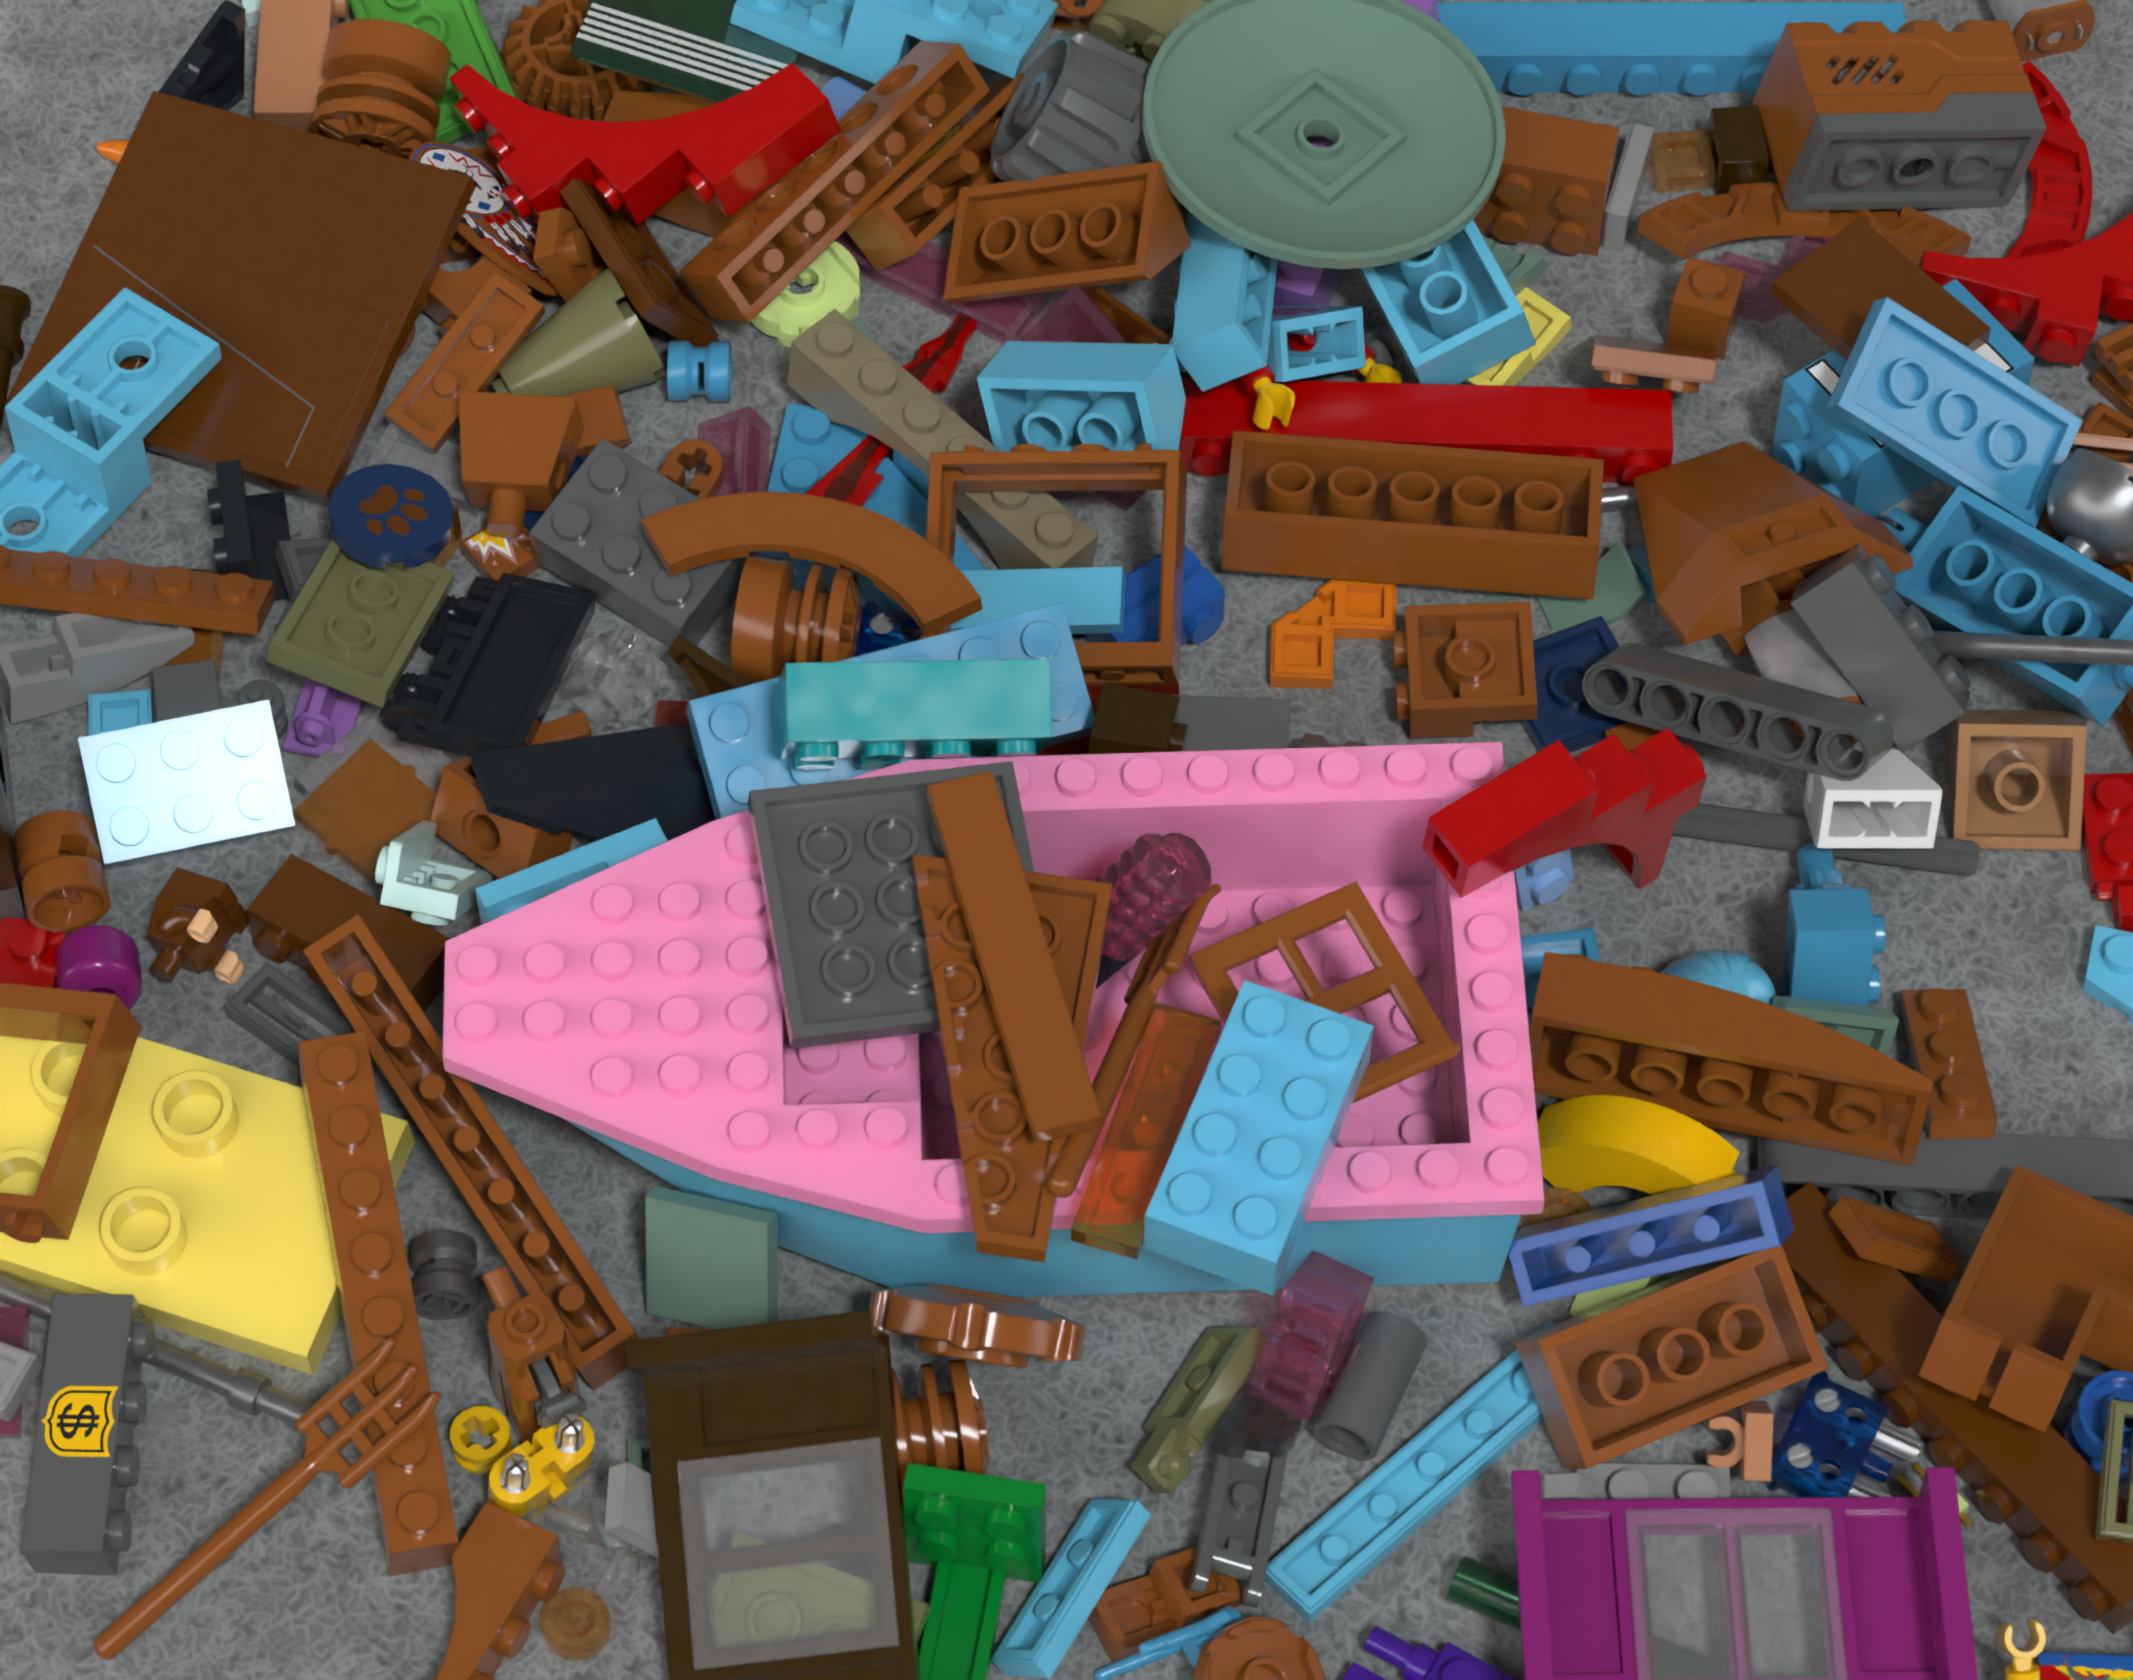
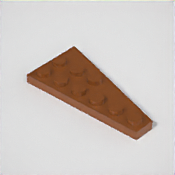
[912,854,1113,1263]

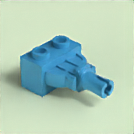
[1781,842,1885,1006]

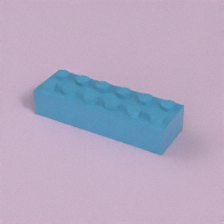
[686,602,1095,820]

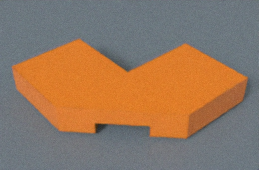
[1269,579,1396,689]

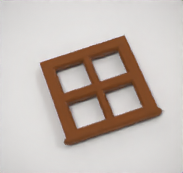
[1189,881,1461,1103]

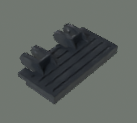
[379,572,596,758]

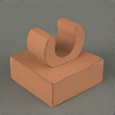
[1705,1401,1774,1481]

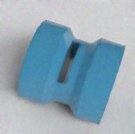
[667,340,732,402]

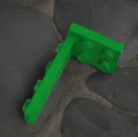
[903,1463,1046,1680]

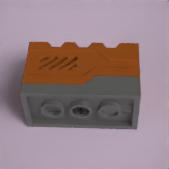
[1752,20,2047,211]

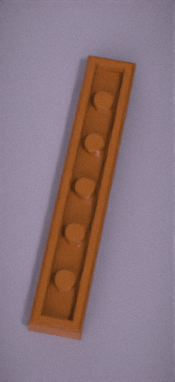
[927,770,1102,1144]

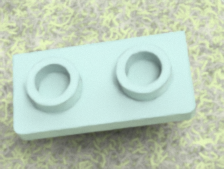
[375,820,492,925]

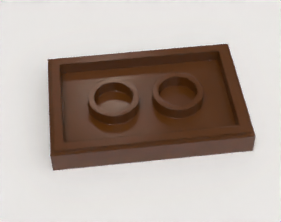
[559,178,720,347]
[1770,218,1991,360]

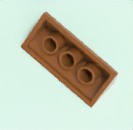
[943,161,1191,304]

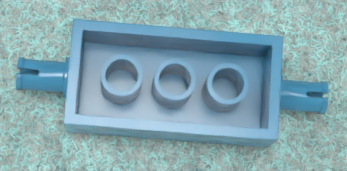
[1881,485,2133,727]

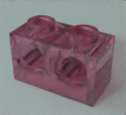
[1248,1251,1374,1422]

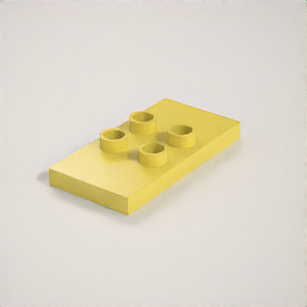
[0,1035,415,1375]

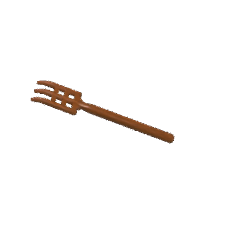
[1048,884,1221,1198]
[93,1337,441,1660]

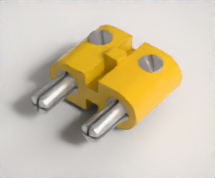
[487,1413,595,1522]

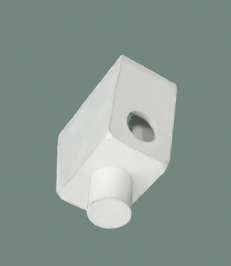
[1803,748,1943,848]

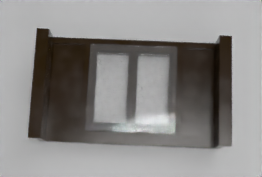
[626,1310,920,1680]

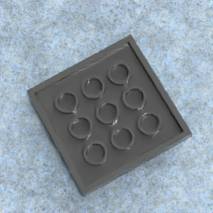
[748,761,1034,1049]

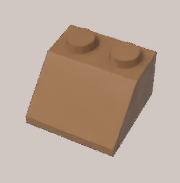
[1946,709,2087,851]

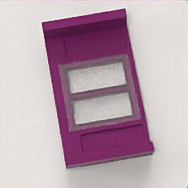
[1511,1467,1978,1680]

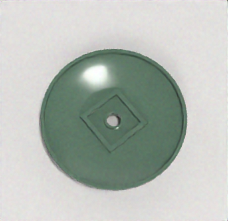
[1142,0,1506,269]

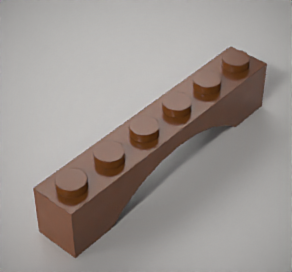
[434,1501,565,1680]

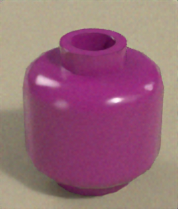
[56,925,142,1010]

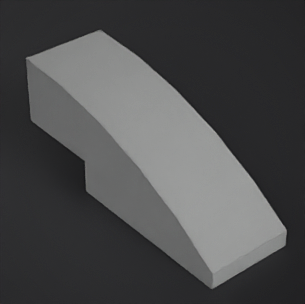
[0,613,194,724]

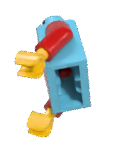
[1240,305,1403,429]

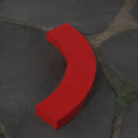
[2005,60,2093,258]

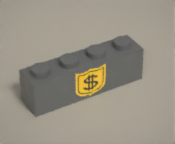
[21,1294,155,1575]

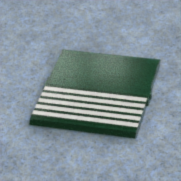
[570,0,798,104]

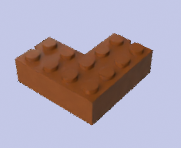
[1918,1164,2133,1433]

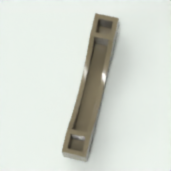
[787,309,1098,570]

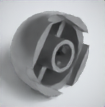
[2046,448,2133,565]

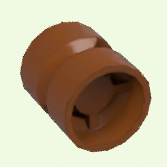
[13,810,111,932]

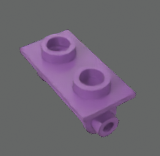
[282,678,364,761]

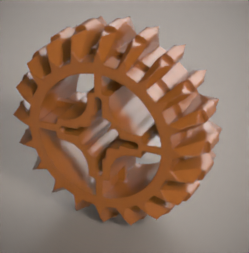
[502,0,661,121]

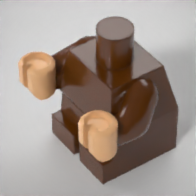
[147,867,249,985]

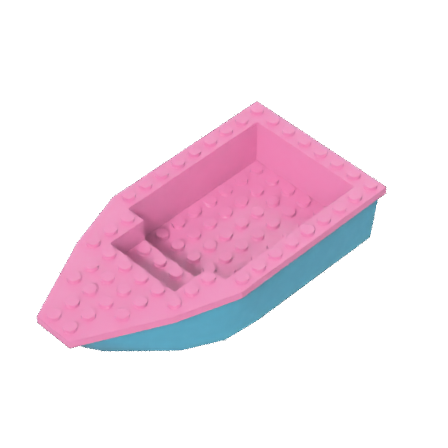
[443,742,1545,1297]

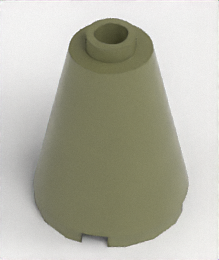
[491,268,667,396]

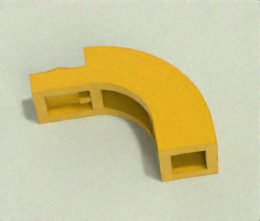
[1537,1095,1740,1198]

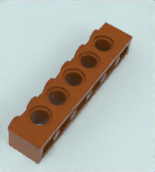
[679,41,990,323]

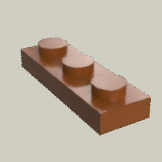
[384,271,546,455]
[1899,988,1997,1139]

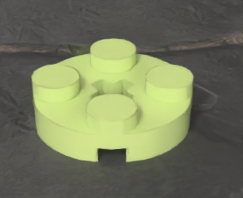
[751,241,860,348]

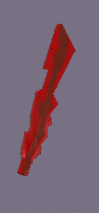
[806,314,977,507]

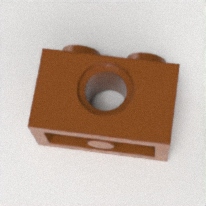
[430,756,574,879]

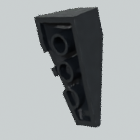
[471,725,716,841]

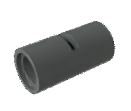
[1313,1311,1427,1461]

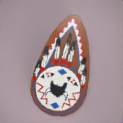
[407,141,559,296]

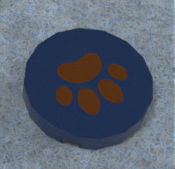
[328,464,454,569]

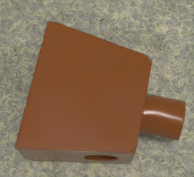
[459,391,584,538]

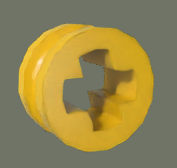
[450,1406,512,1474]

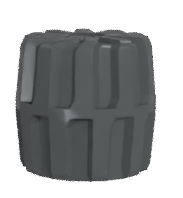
[990,29,1184,211]

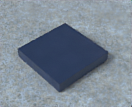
[1519,616,1628,753]

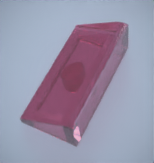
[696,406,771,496]

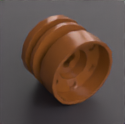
[312,19,451,159]
[731,554,862,684]
[858,1359,989,1513]

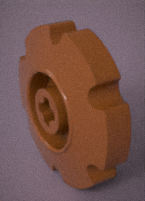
[869,1283,1086,1368]

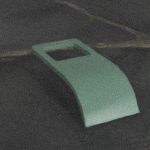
[1476,541,1647,641]

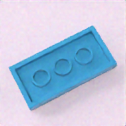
[1826,297,2083,528]

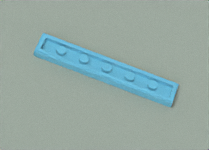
[1264,1320,1555,1624]

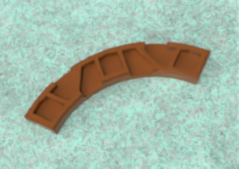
[1637,182,1972,266]
[641,491,982,636]

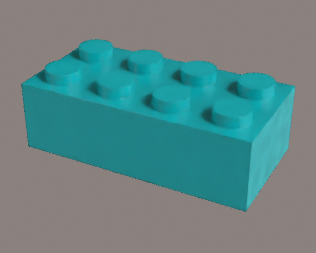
[778,659,1052,770]

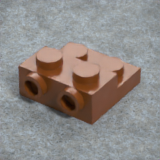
[1392,602,1538,738]

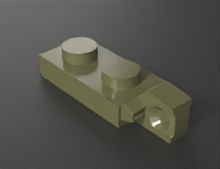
[1131,1326,1269,1493]

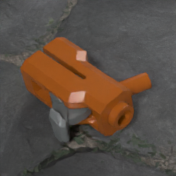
[482,1265,587,1445]

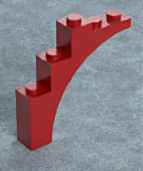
[449,62,841,225]
[1918,213,2133,367]
[1422,728,1707,898]

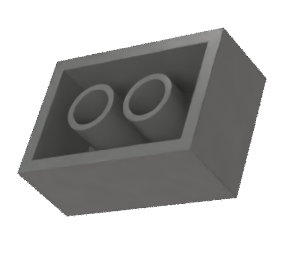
[529,438,759,646]

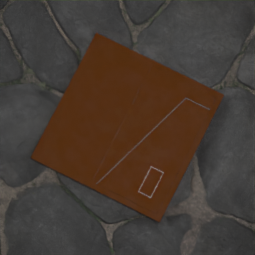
[6,91,476,502]

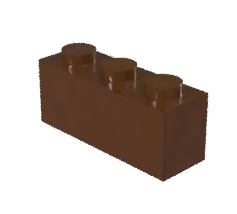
[247,854,450,1012]

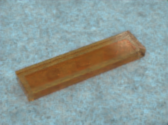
[1071,1002,1221,1260]

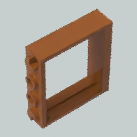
[921,443,1187,686]
[0,983,141,1243]

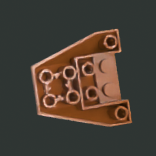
[1633,441,1913,645]

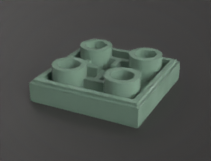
[645,1186,778,1330]

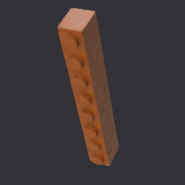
[303,914,640,1391]
[299,1031,458,1576]

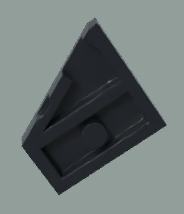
[158,0,245,111]

